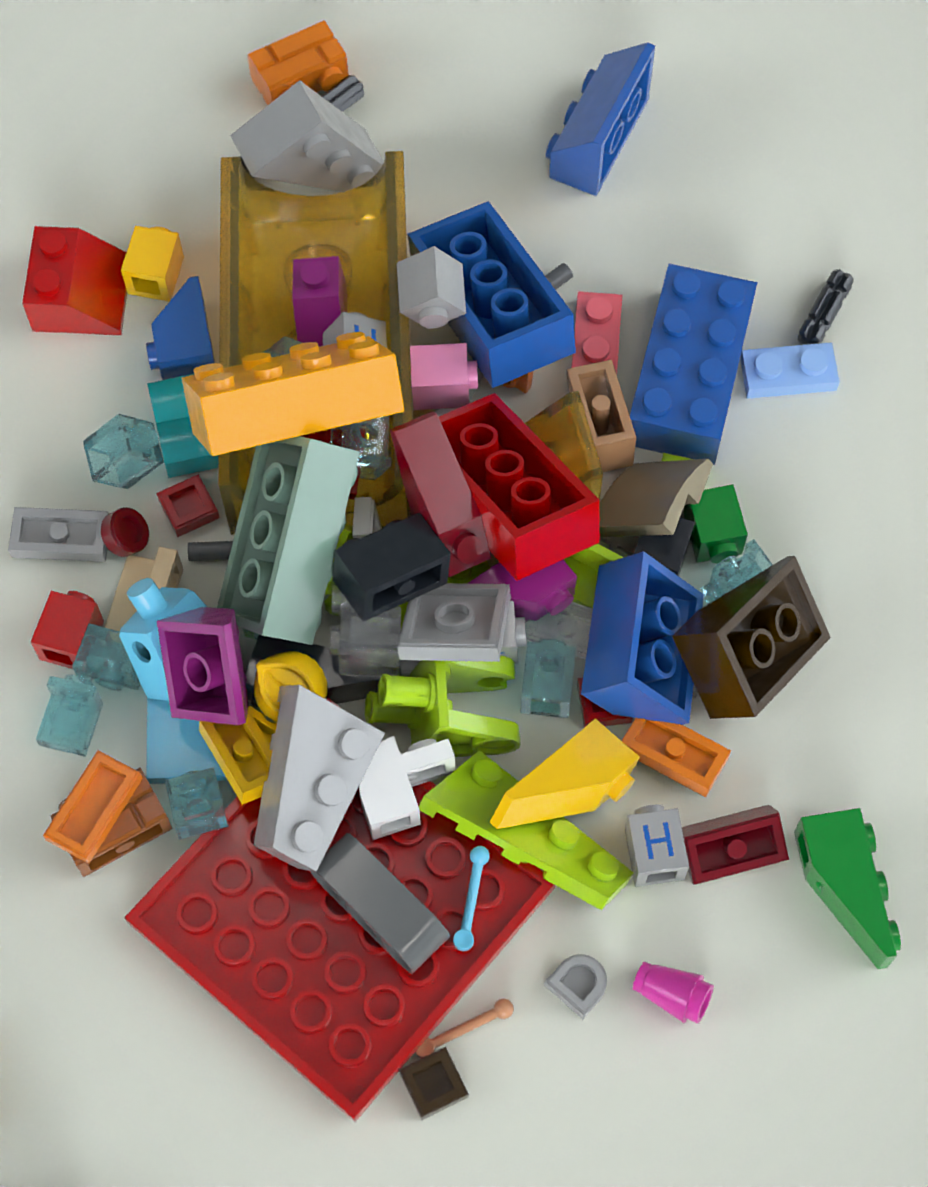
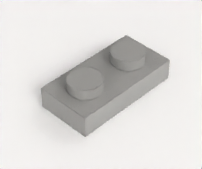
[8,507,109,562]

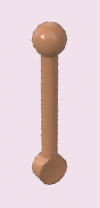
[415,999,514,1059]

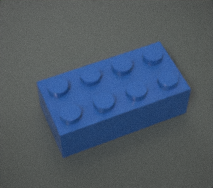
[407,201,576,388]
[630,263,758,465]

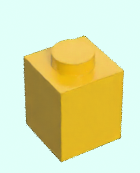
[121,225,184,302]

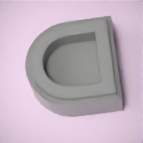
[544,954,607,1019]

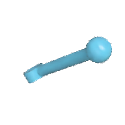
[453,846,490,951]

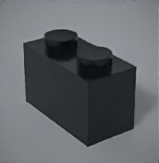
[332,512,451,622]

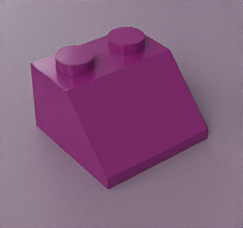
[157,607,249,725]

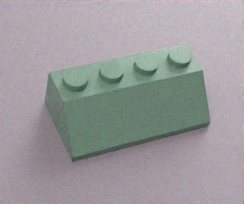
[217,436,360,645]

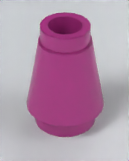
[633,961,714,1024]

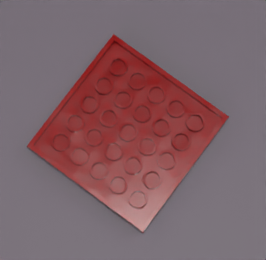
[124,698,556,1122]

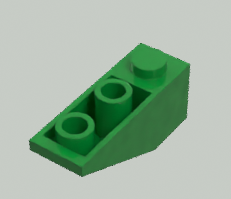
[794,808,901,969]

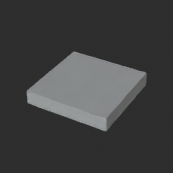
[398,584,511,662]

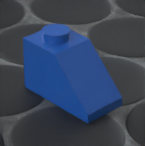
[146,276,215,380]

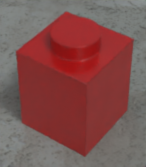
[31,590,104,672]

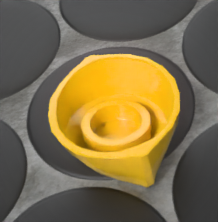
[254,651,327,722]

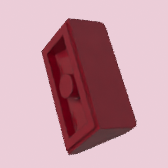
[682,805,789,885]

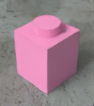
[410,343,478,410]

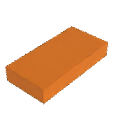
[43,750,143,864]

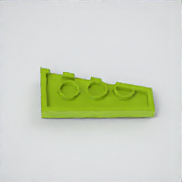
[419,750,634,910]

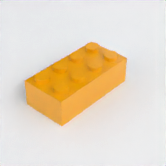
[181,332,405,456]

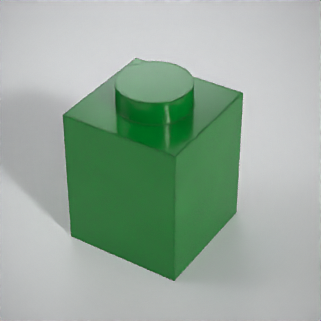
[683,484,748,564]

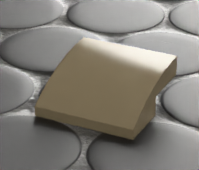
[599,459,713,537]

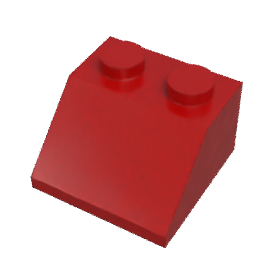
[22,226,127,335]

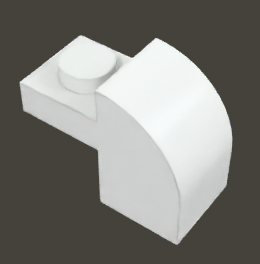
[359,736,455,840]

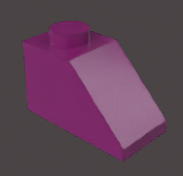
[292,256,347,347]
[467,560,577,621]

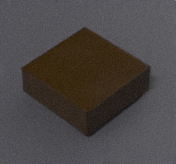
[399,1047,469,1120]

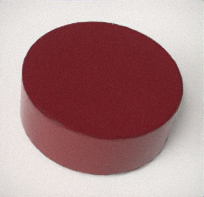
[101,507,149,557]

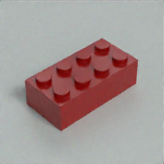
[439,393,600,581]

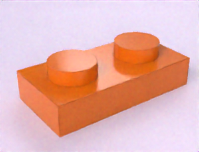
[622,718,731,797]

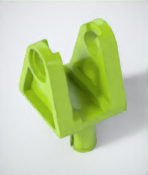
[364,655,521,757]

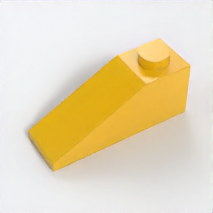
[489,719,640,829]

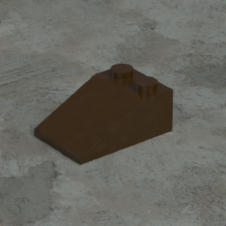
[672,555,831,719]

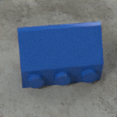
[546,42,656,197]
[581,551,704,725]

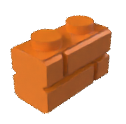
[247,20,349,105]

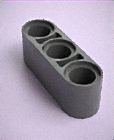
[310,833,450,974]

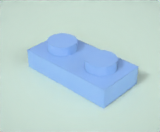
[740,342,839,399]

